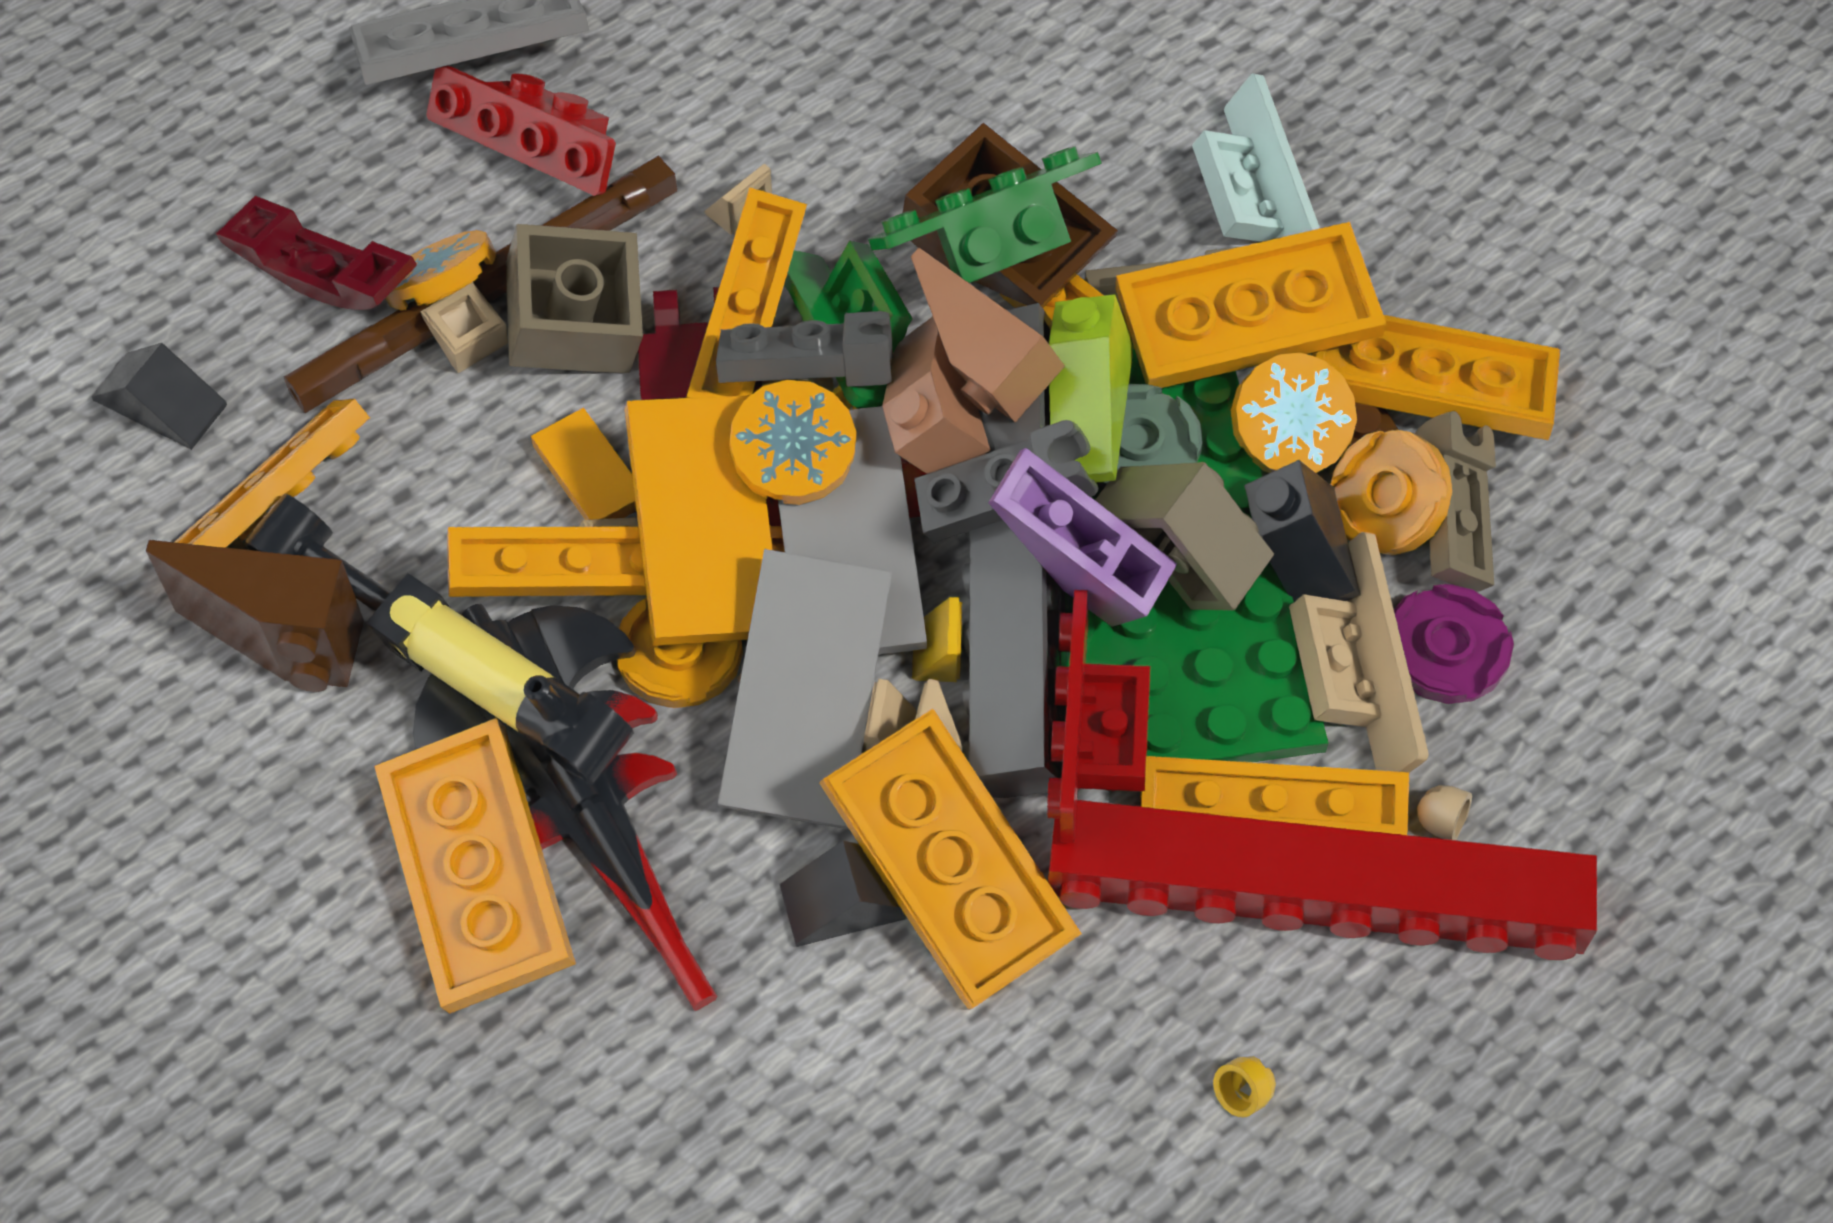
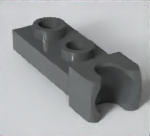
[716,311,893,387]
[914,420,1098,543]

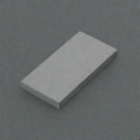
[349,0,589,85]
[778,406,927,655]
[718,549,892,829]

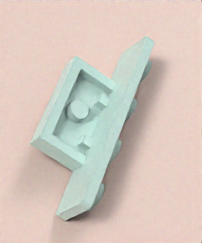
[1192,73,1320,242]

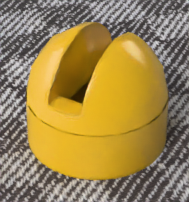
[1213,1056,1276,1118]

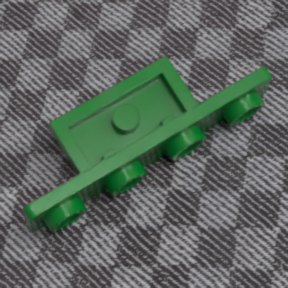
[868,146,1102,283]
[784,240,913,409]

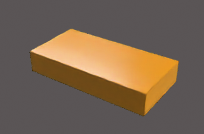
[531,407,637,520]

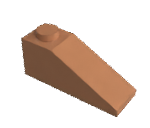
[911,248,1065,422]
[882,316,991,474]

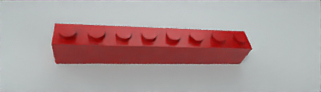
[1048,800,1597,960]

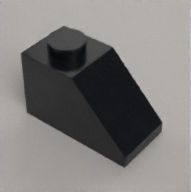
[1244,460,1361,602]

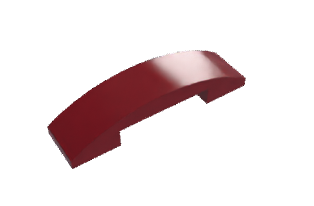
[216,196,417,310]

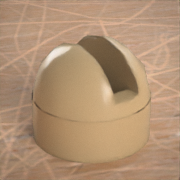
[1417,785,1472,840]

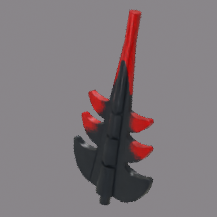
[413,604,717,1011]

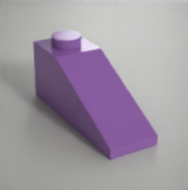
[988,448,1177,627]

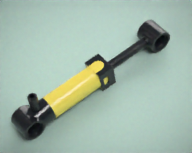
[243,493,634,786]

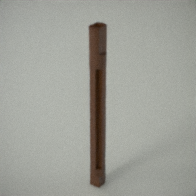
[284,155,677,413]

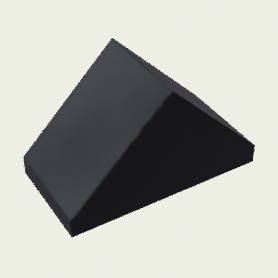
[91,342,227,450]
[779,841,908,947]

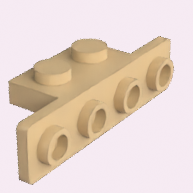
[1289,532,1429,773]

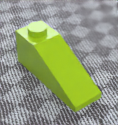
[1049,294,1134,483]

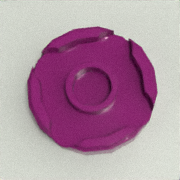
[1394,584,1514,704]

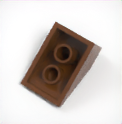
[902,122,1118,308]
[146,540,364,692]

